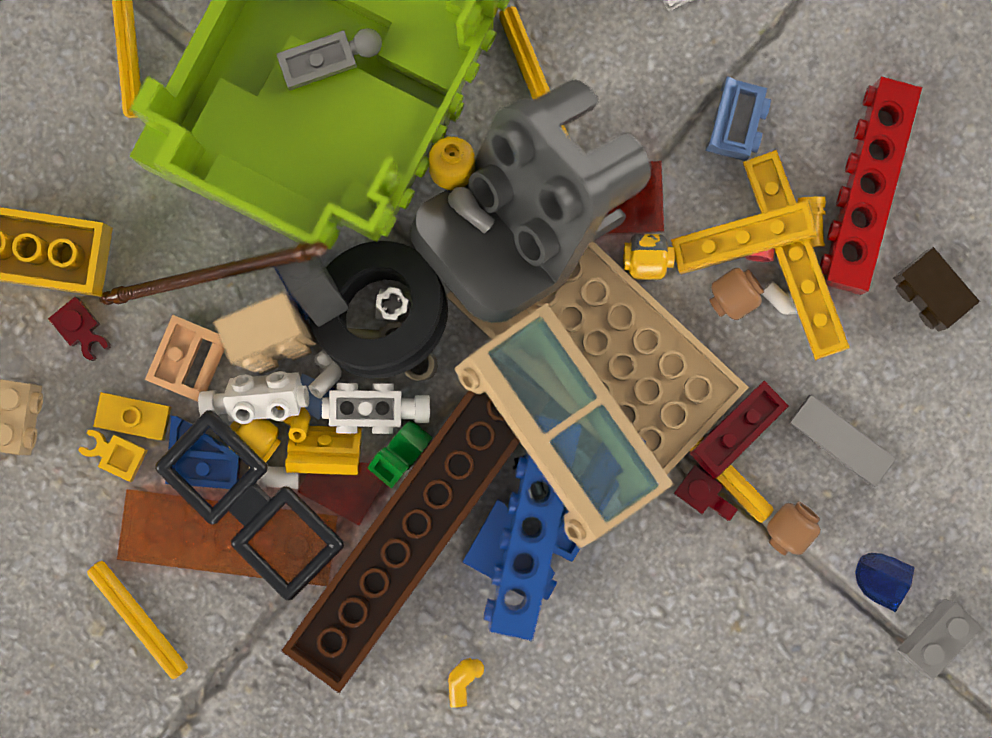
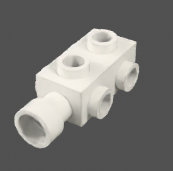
[198,371,309,424]
[322,383,430,434]

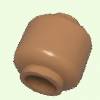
[709,268,764,320]
[767,501,821,555]

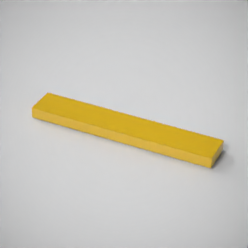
[743,150,850,361]

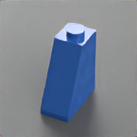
[463,499,557,600]

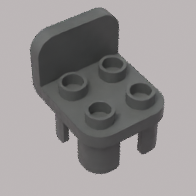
[410,80,651,323]

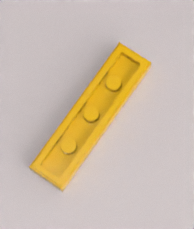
[671,200,818,274]

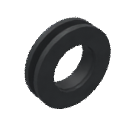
[309,241,448,378]

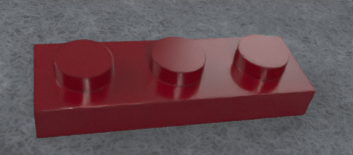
[690,380,789,479]

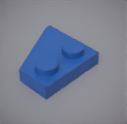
[165,416,241,489]

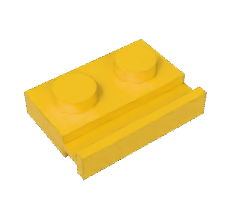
[285,426,362,475]

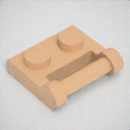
[145,315,225,402]

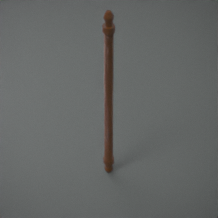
[99,241,328,305]

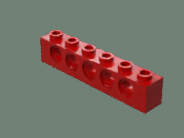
[819,76,923,295]

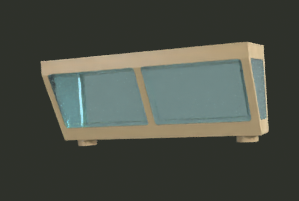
[454,303,673,549]

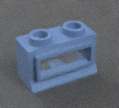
[705,76,771,161]

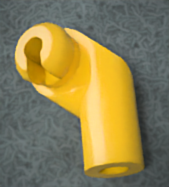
[276,406,311,443]
[448,658,484,708]

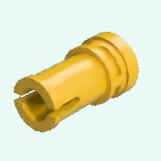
[797,196,826,247]

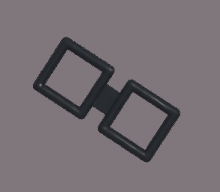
[155,410,344,601]

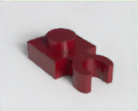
[48,296,111,361]

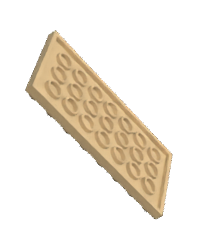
[447,241,749,474]

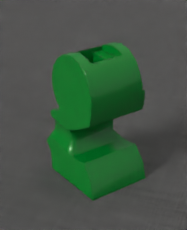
[367,420,433,489]

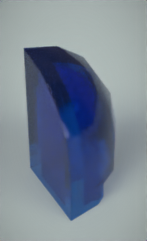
[855,553,915,612]

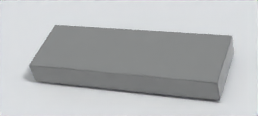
[788,394,896,487]

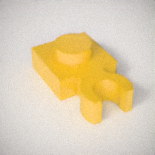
[78,430,148,482]

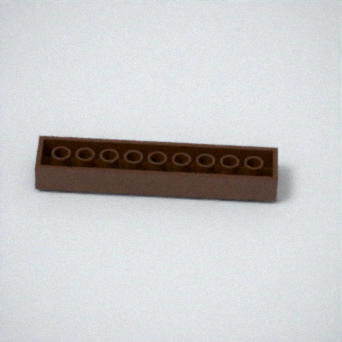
[281,356,551,694]

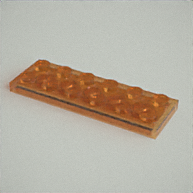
[117,489,339,586]

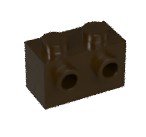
[893,247,980,332]

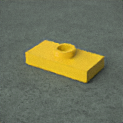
[93,392,172,441]

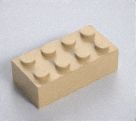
[213,292,318,374]

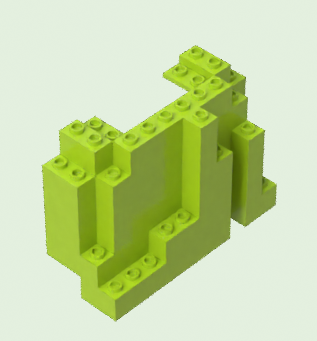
[129,0,510,250]

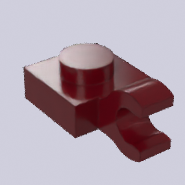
[673,465,738,521]

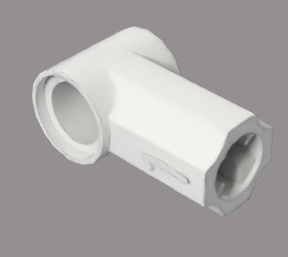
[375,287,412,323]

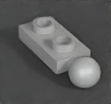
[276,28,382,90]

